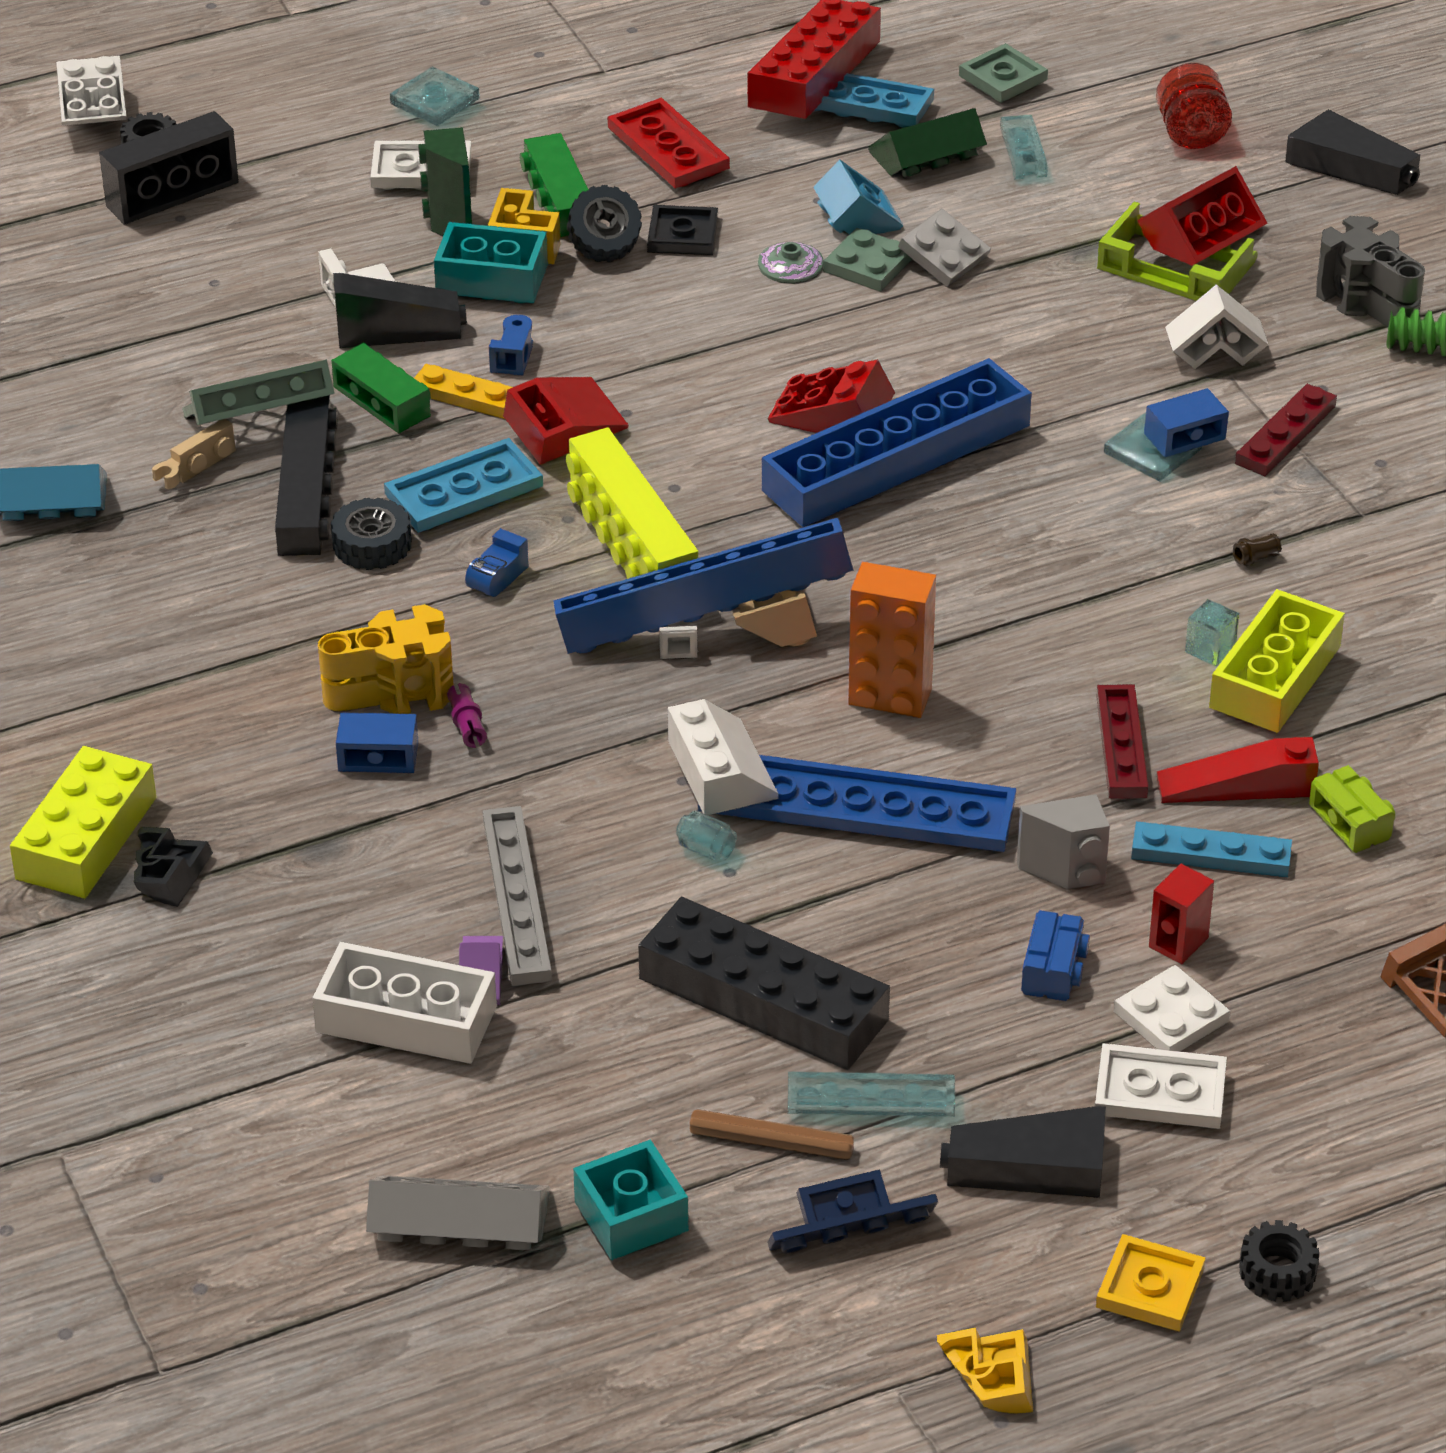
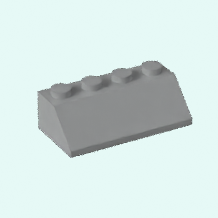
[366,1175,550,1250]

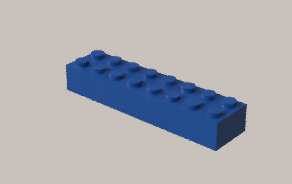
[762,358,1032,527]

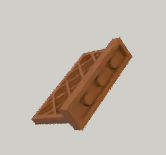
[1380,924,1446,1038]

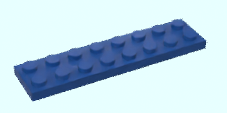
[698,755,1016,852]

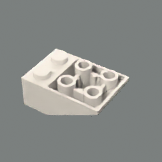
[56,56,127,126]

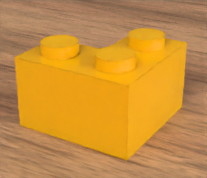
[488,188,561,264]

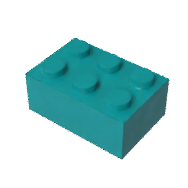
[434,222,548,303]

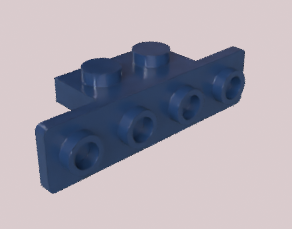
[767,1169,938,1254]

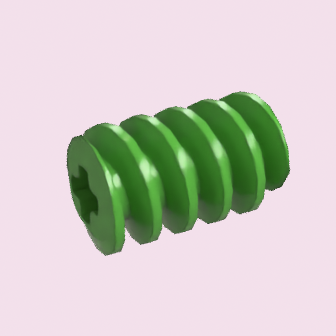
[1386,307,1446,357]

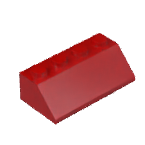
[1137,166,1268,266]

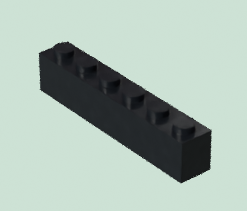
[275,395,338,556]

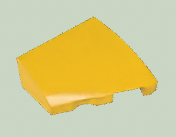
[937,1328,1033,1414]

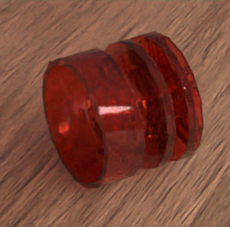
[1156,63,1232,149]

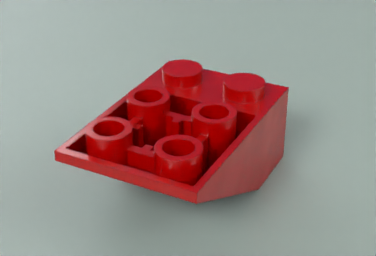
[767,359,895,433]
[503,377,629,465]

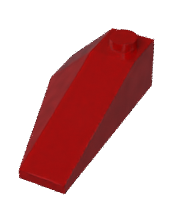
[1156,737,1319,803]

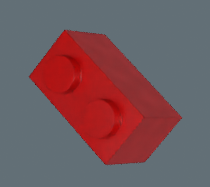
[1149,864,1214,964]

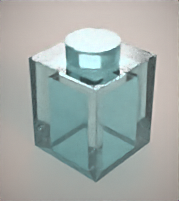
[1185,599,1240,667]

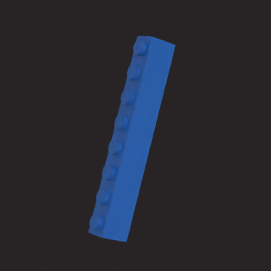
[553,518,854,654]

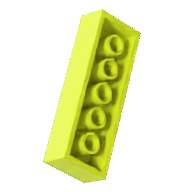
[566,427,698,579]

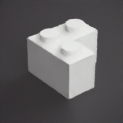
[1165,285,1269,369]

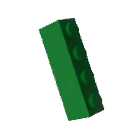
[520,133,589,237]

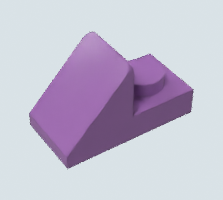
[459,936,504,1005]

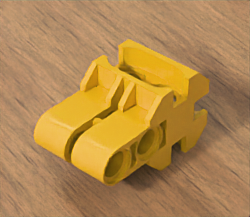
[318,604,454,714]

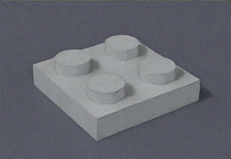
[898,208,991,287]

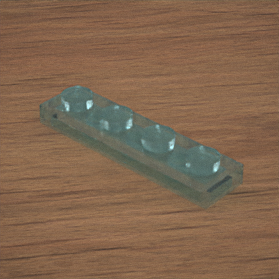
[787,1072,955,1117]

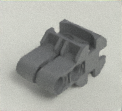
[1316,216,1425,327]

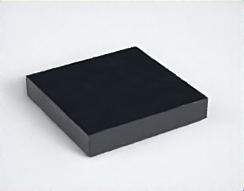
[647,205,718,255]

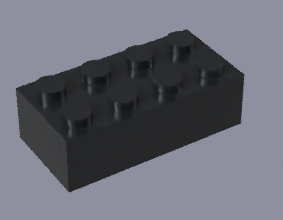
[99,111,239,225]

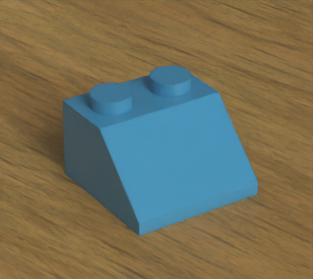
[813,159,904,234]

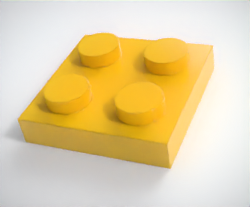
[1096,1234,1206,1332]

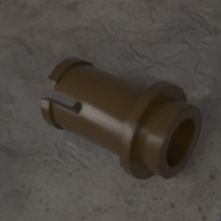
[1233,533,1282,566]

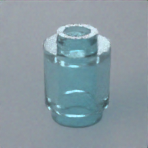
[676,810,737,860]

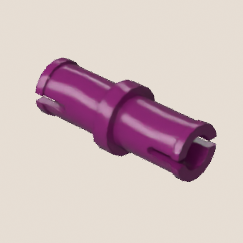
[447,683,487,748]

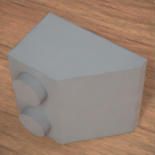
[1017,794,1110,889]

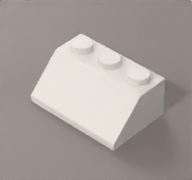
[668,699,778,816]

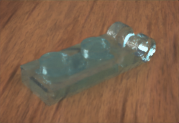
[1000,115,1048,180]

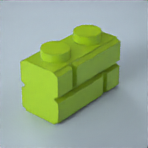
[1309,765,1396,853]

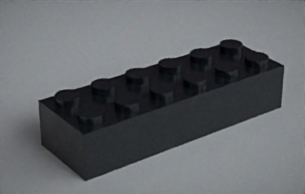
[638,896,890,1071]

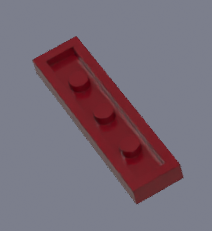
[1235,383,1337,477]
[1096,684,1148,799]

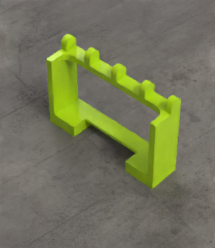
[1097,201,1258,301]

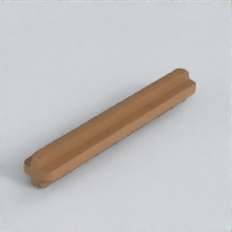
[690,1109,854,1160]

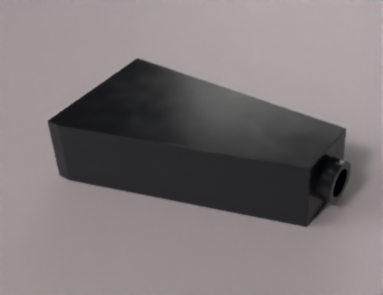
[1285,109,1420,195]
[333,273,467,348]
[940,1106,1106,1198]

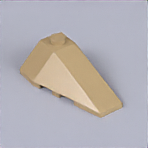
[732,590,817,647]

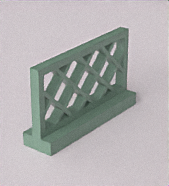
[182,359,335,425]

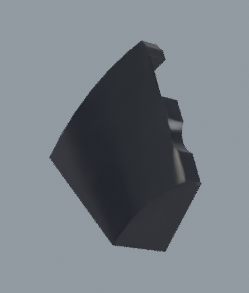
[134,827,213,907]

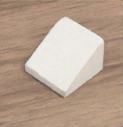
[659,626,697,659]

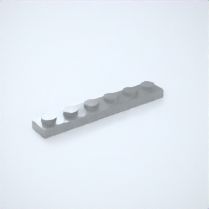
[482,806,552,986]

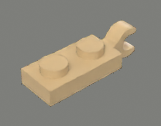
[152,419,236,489]

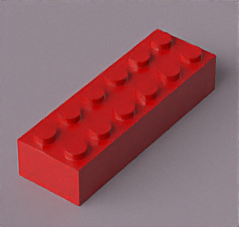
[747,0,881,119]

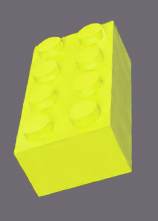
[1209,589,1345,733]
[10,746,157,899]

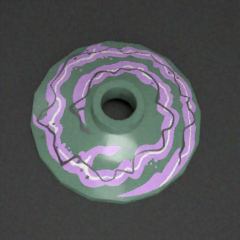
[758,242,824,284]

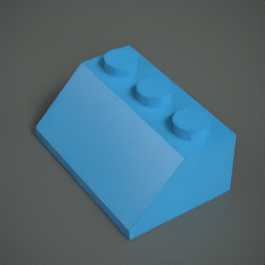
[0,464,107,521]

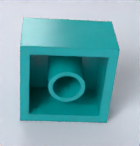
[573,1139,689,1260]

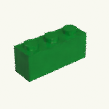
[331,343,431,434]

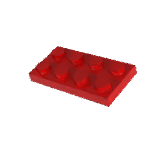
[607,97,730,189]

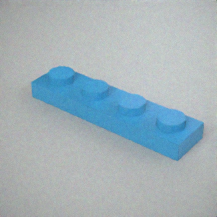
[1131,821,1292,878]

